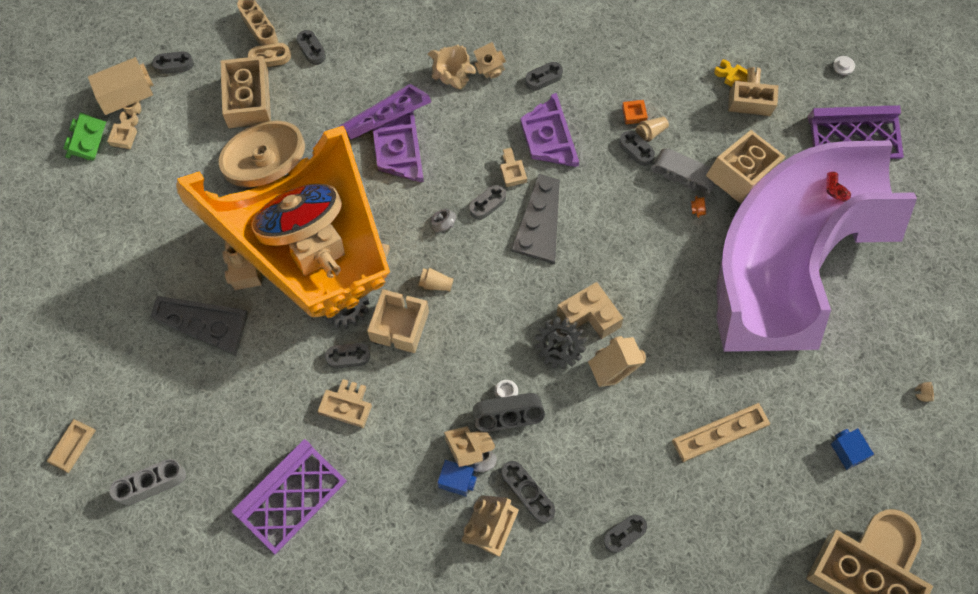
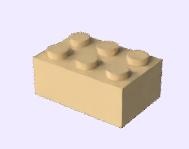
[221,56,271,128]
[706,130,786,204]

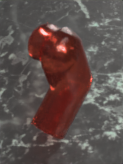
[826,172,851,202]

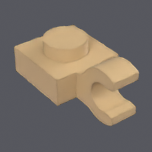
[500,148,527,187]

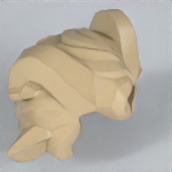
[428,44,476,90]

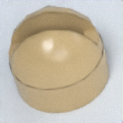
[123,101,141,116]
[915,382,934,402]

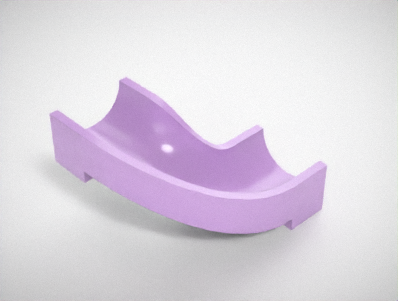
[716,140,917,352]

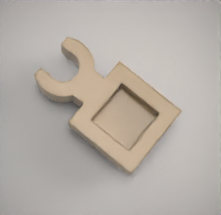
[107,111,139,149]

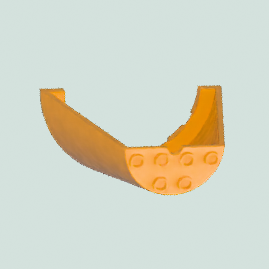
[176,126,390,318]

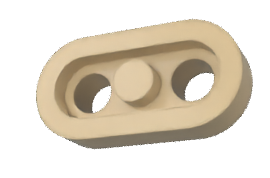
[248,43,291,67]

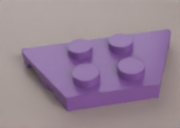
[520,93,579,167]
[373,111,424,182]

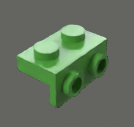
[63,112,106,161]

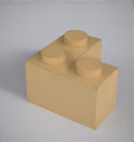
[557,282,624,339]

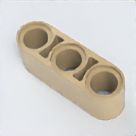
[237,0,278,46]

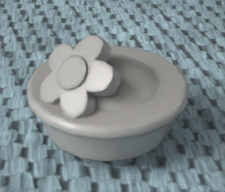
[431,209,456,232]
[468,451,497,472]

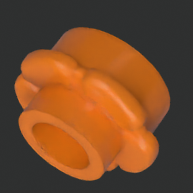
[691,196,706,218]

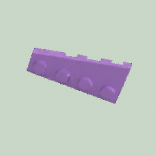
[339,84,431,139]

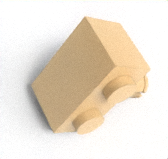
[728,67,778,116]
[289,224,345,278]
[222,241,262,290]
[588,336,646,387]

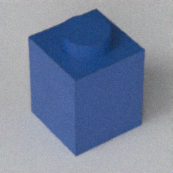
[831,428,874,470]
[437,460,477,497]

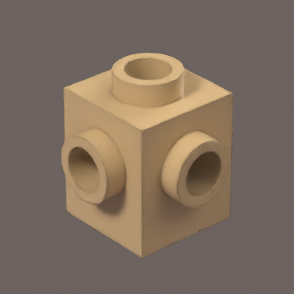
[473,42,506,79]

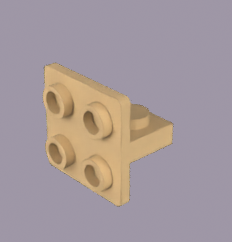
[462,495,519,557]

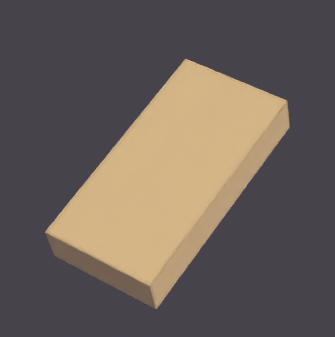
[46,419,96,473]

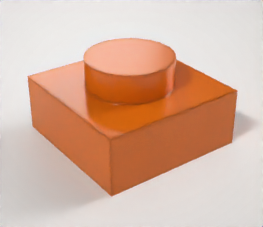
[622,100,648,125]

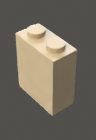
[88,57,154,115]

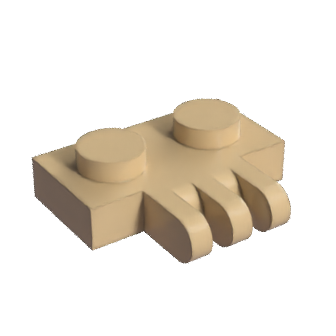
[317,379,372,428]
[444,426,495,467]

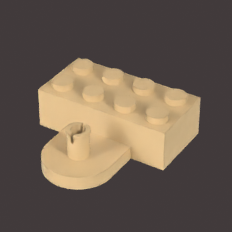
[806,509,933,594]

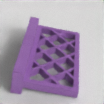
[808,105,904,159]
[231,439,347,555]

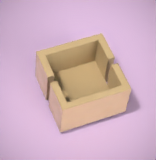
[367,289,429,353]

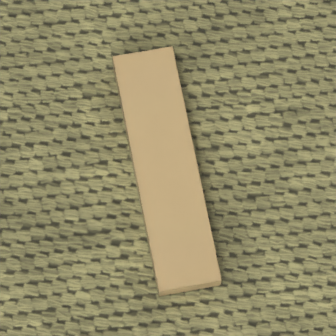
[672,403,770,462]

